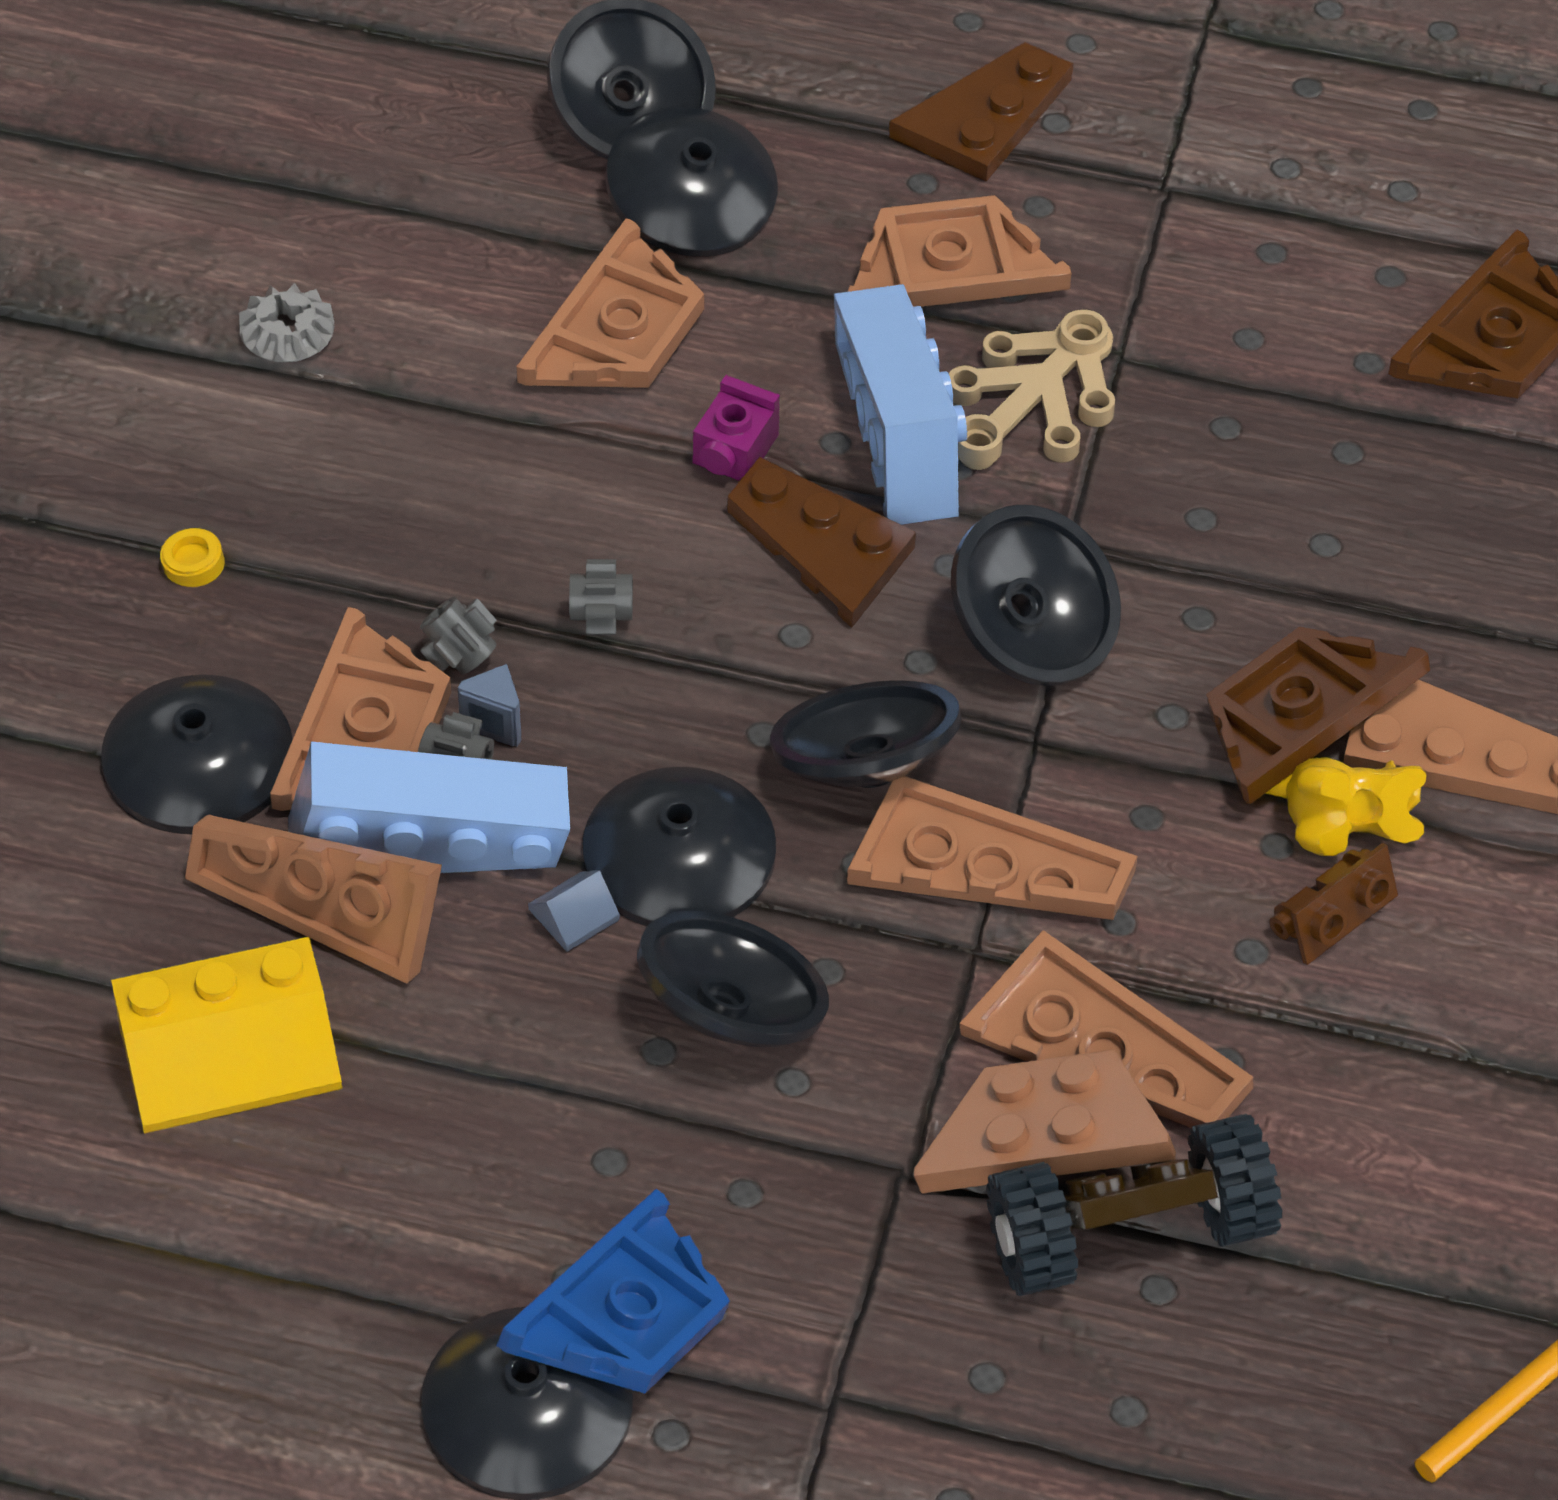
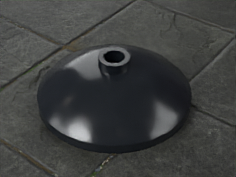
[547,0,716,160]
[605,107,778,257]
[951,504,1121,686]
[101,674,293,834]
[770,680,962,788]
[583,767,776,926]
[637,911,829,1047]
[421,1307,633,1500]

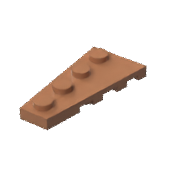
[1343,680,1558,814]
[847,776,1138,920]
[185,815,442,984]
[959,930,1253,1128]

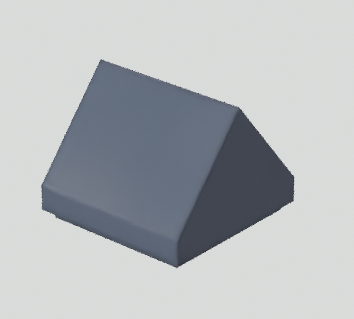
[458,664,521,747]
[528,870,620,952]

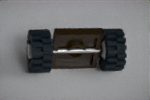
[986,1113,1282,1296]

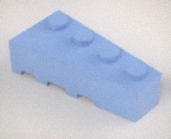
[834,284,967,525]
[288,741,570,873]

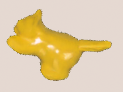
[1265,757,1427,856]

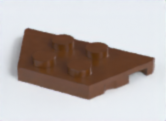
[1388,229,1558,399]
[1206,627,1430,804]

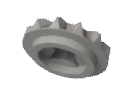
[239,283,334,362]

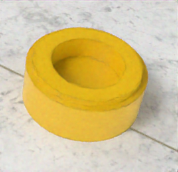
[160,528,225,587]

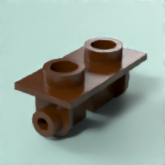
[1269,843,1398,965]

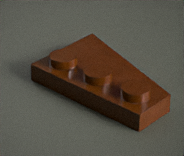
[889,42,1073,182]
[727,457,916,628]

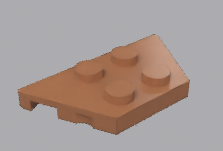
[848,195,1071,307]
[517,218,704,388]
[270,607,451,811]
[914,1049,1176,1194]

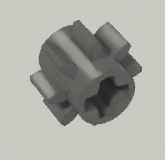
[569,559,633,635]
[420,597,497,675]
[418,712,494,760]

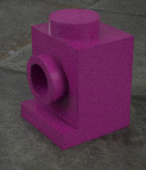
[693,375,780,481]

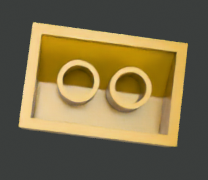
[111,937,343,1133]

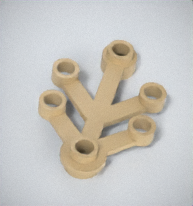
[949,310,1115,470]

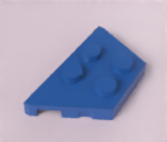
[496,1189,730,1393]

